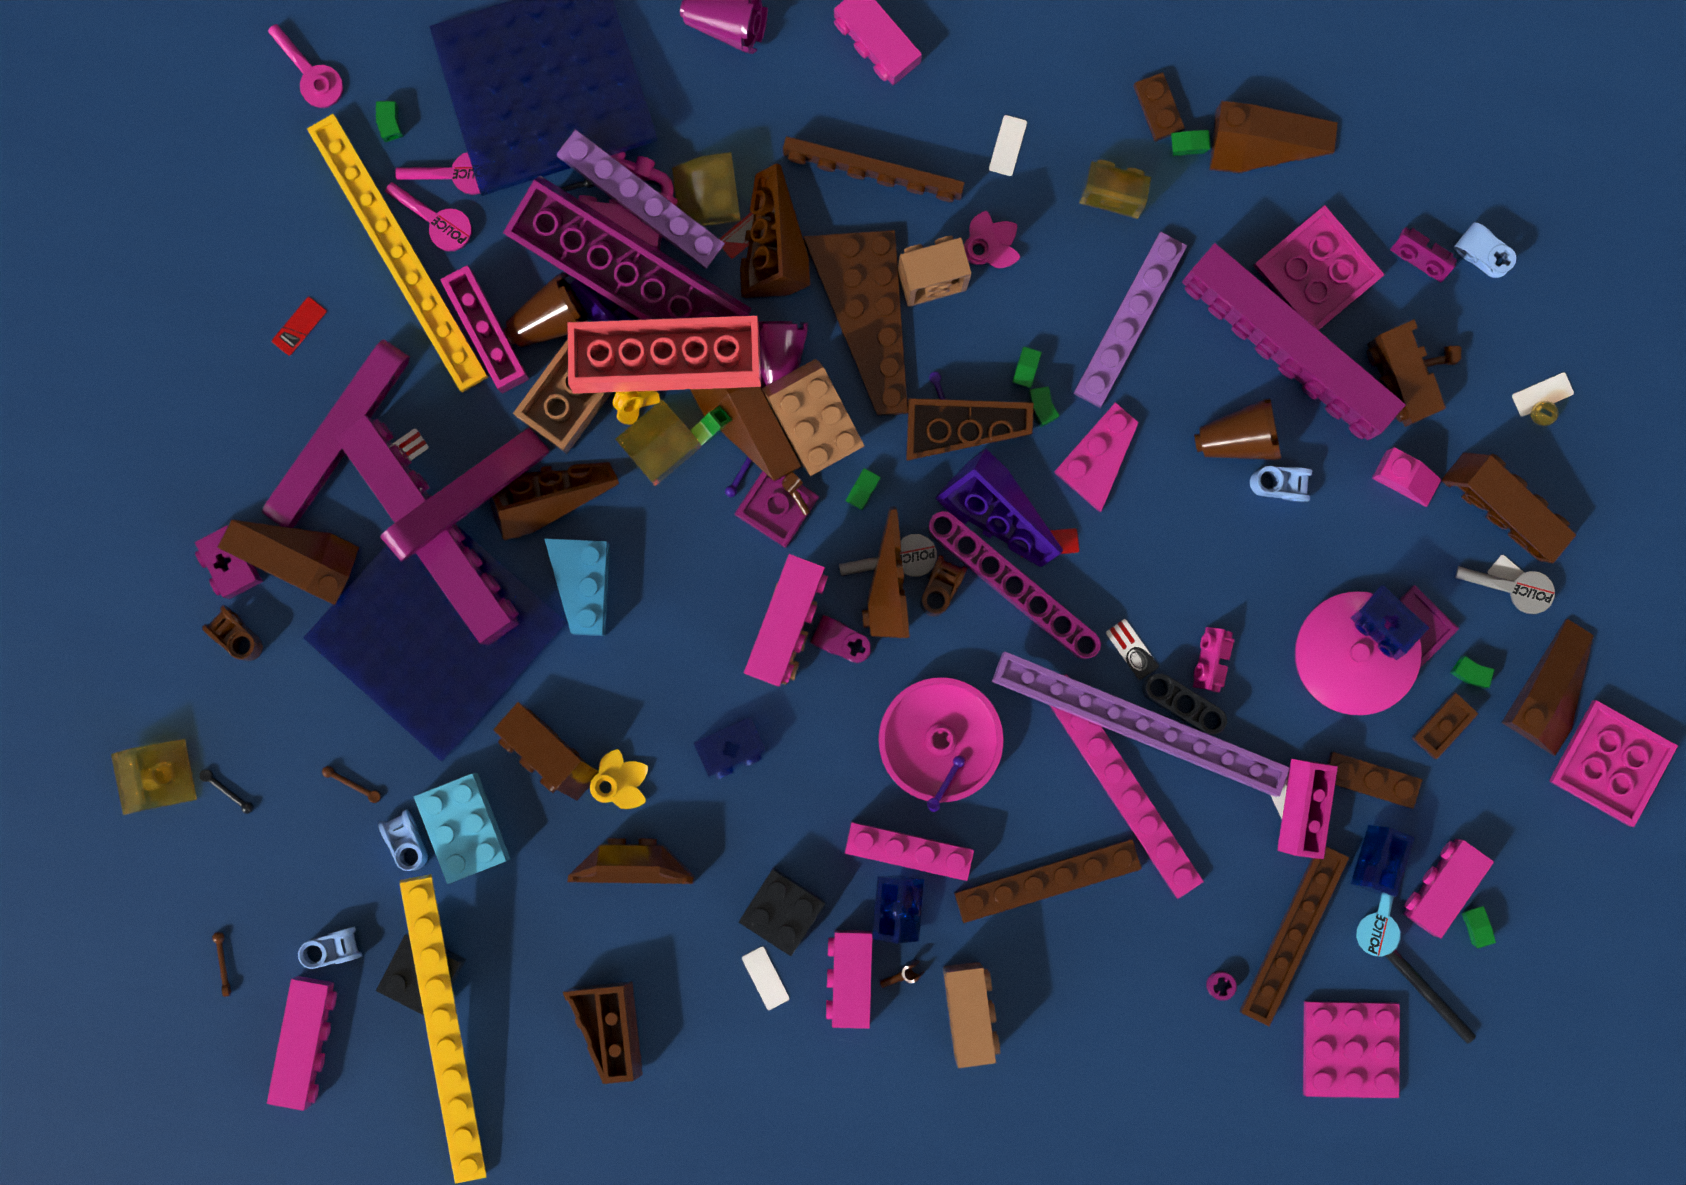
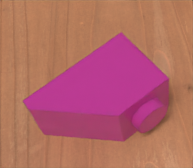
[1372,447,1441,507]

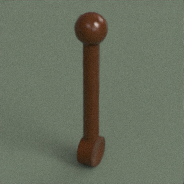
[322,766,381,803]
[212,932,231,997]

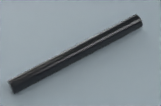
[1385,949,1476,1044]

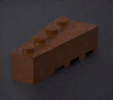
[906,398,1034,461]
[1441,452,1576,563]

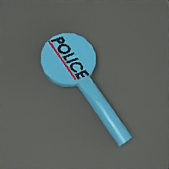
[1356,858,1403,957]

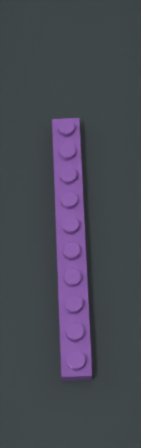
[992,652,1290,797]

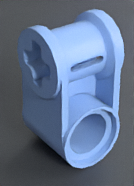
[1454,222,1516,278]
[1250,466,1312,502]
[378,809,428,871]
[298,926,363,969]

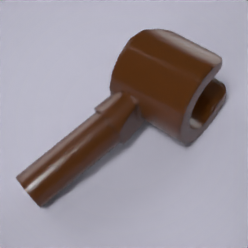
[1423,346,1462,367]
[782,472,810,516]
[880,959,925,988]

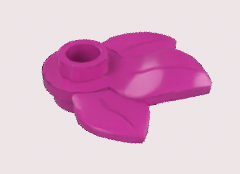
[964,211,1020,268]

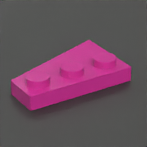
[1054,402,1139,512]

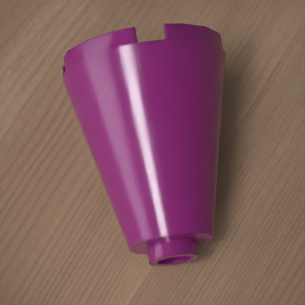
[680,0,768,54]
[758,321,808,403]

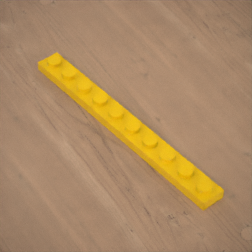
[307,114,488,393]
[400,874,486,1184]

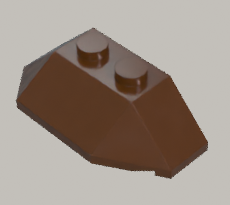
[567,838,695,884]

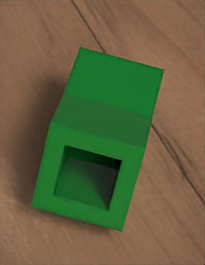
[376,101,403,143]
[1171,130,1210,156]
[1012,346,1042,388]
[1028,386,1059,427]
[690,405,732,445]
[846,468,881,510]
[1450,656,1494,688]
[1462,906,1496,949]

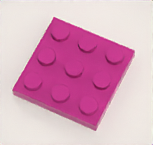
[1253,205,1385,330]
[1549,700,1678,827]
[1303,1001,1400,1098]

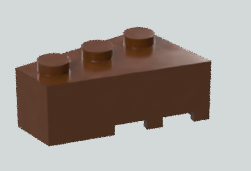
[1367,319,1446,427]
[493,702,599,801]
[562,981,643,1084]

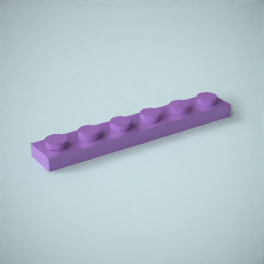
[557,129,725,270]
[1073,231,1187,408]

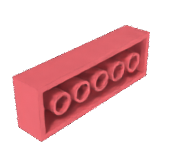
[567,316,761,394]

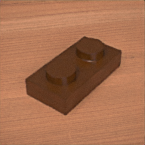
[1133,72,1185,142]
[1412,693,1478,759]

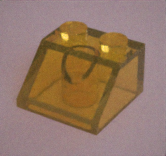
[672,152,741,226]
[1079,160,1151,219]
[615,400,702,486]
[111,739,197,815]

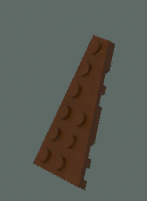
[803,230,908,416]

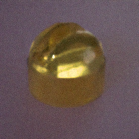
[1531,401,1559,426]

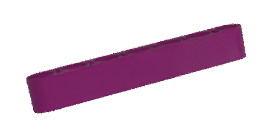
[262,339,410,528]
[380,427,550,562]
[928,511,1101,659]

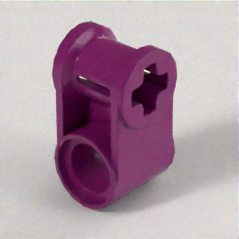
[810,615,871,663]

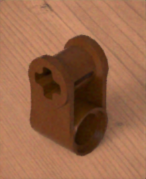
[920,555,968,617]
[202,605,263,661]

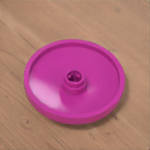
[1295,591,1422,715]
[878,678,1004,803]

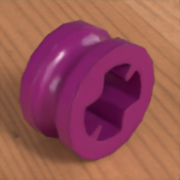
[1206,971,1236,1001]

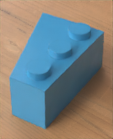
[544,539,610,636]

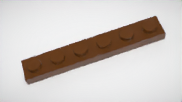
[783,136,965,202]
[954,839,1142,923]
[1239,846,1349,1026]

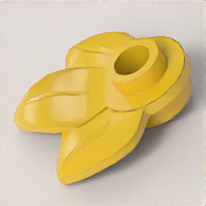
[613,391,660,425]
[590,749,648,809]

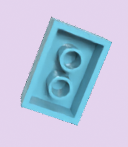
[414,773,511,884]

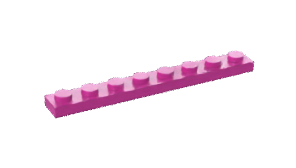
[1049,674,1204,899]

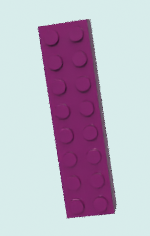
[503,176,752,320]
[1182,243,1406,440]
[335,415,520,645]

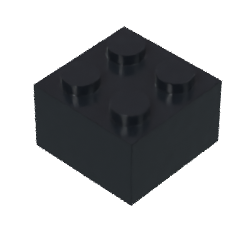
[738,867,825,956]
[376,933,466,1015]

